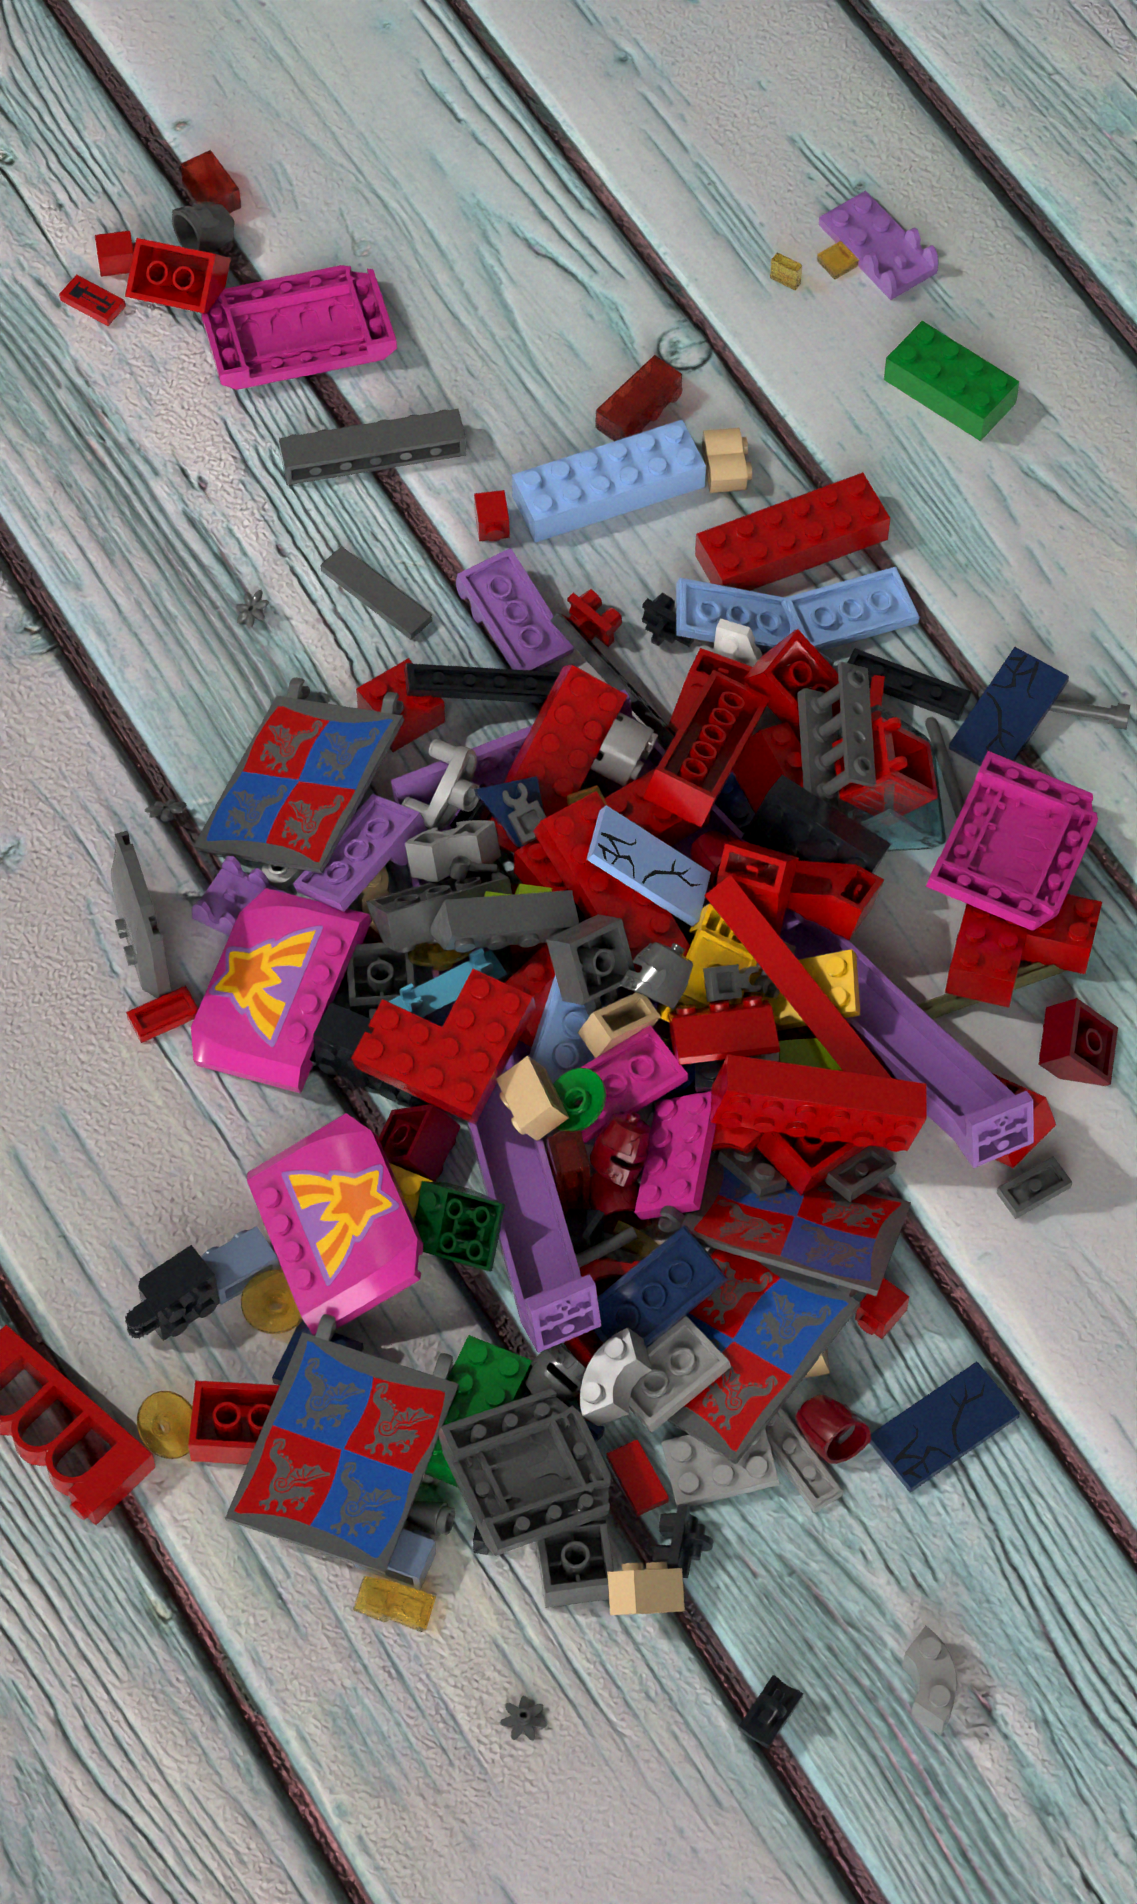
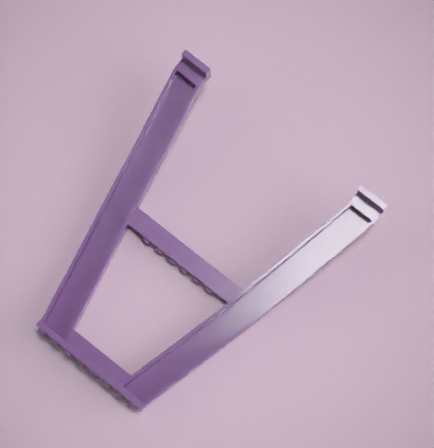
[391,689,1034,1353]

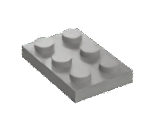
[628,1316,731,1433]
[661,1428,780,1507]

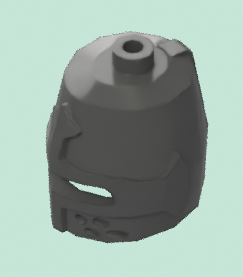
[172,202,235,253]
[619,942,693,1010]
[525,1343,586,1403]

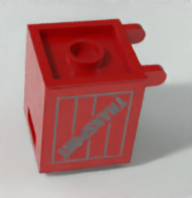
[832,717,938,823]

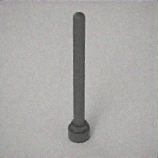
[978,688,1131,730]
[925,717,965,819]

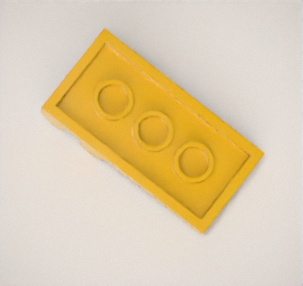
[740,949,860,1031]

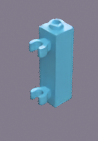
[388,948,508,1026]

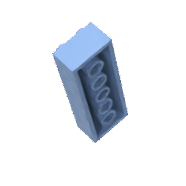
[512,420,706,543]

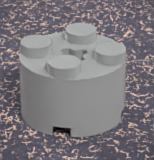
[590,712,658,787]

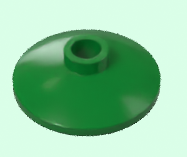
[553,1068,606,1133]

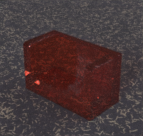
[180,150,241,213]

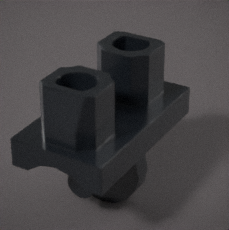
[642,593,694,647]
[653,1505,714,1578]
[738,1675,803,1749]

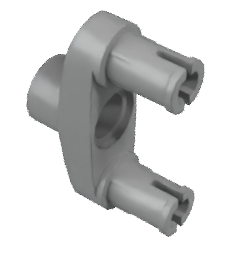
[402,739,480,831]

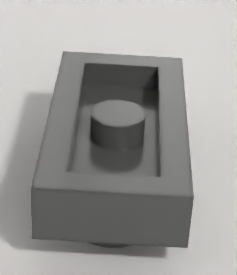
[826,1146,897,1202]
[718,1148,787,1197]
[997,1156,1072,1219]

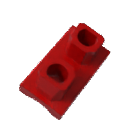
[567,589,622,647]

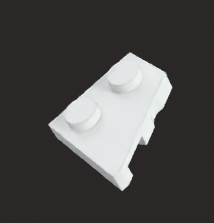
[713,619,762,667]

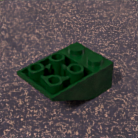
[414,1181,505,1271]

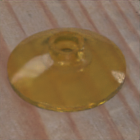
[408,942,473,971]
[241,1270,303,1334]
[137,1391,192,1459]

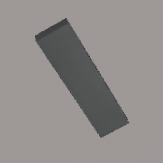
[320,546,432,640]

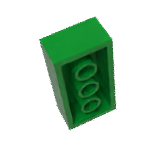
[884,321,1020,441]
[425,1335,532,1488]

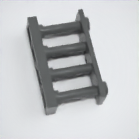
[798,662,876,810]

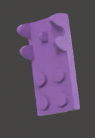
[818,190,938,300]
[456,548,574,671]
[293,794,427,912]
[192,856,288,936]

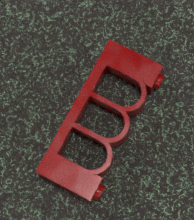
[0,1325,155,1525]

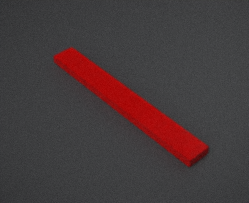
[704,875,891,1078]

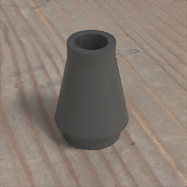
[406,1501,455,1537]

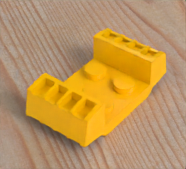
[657,904,757,1023]

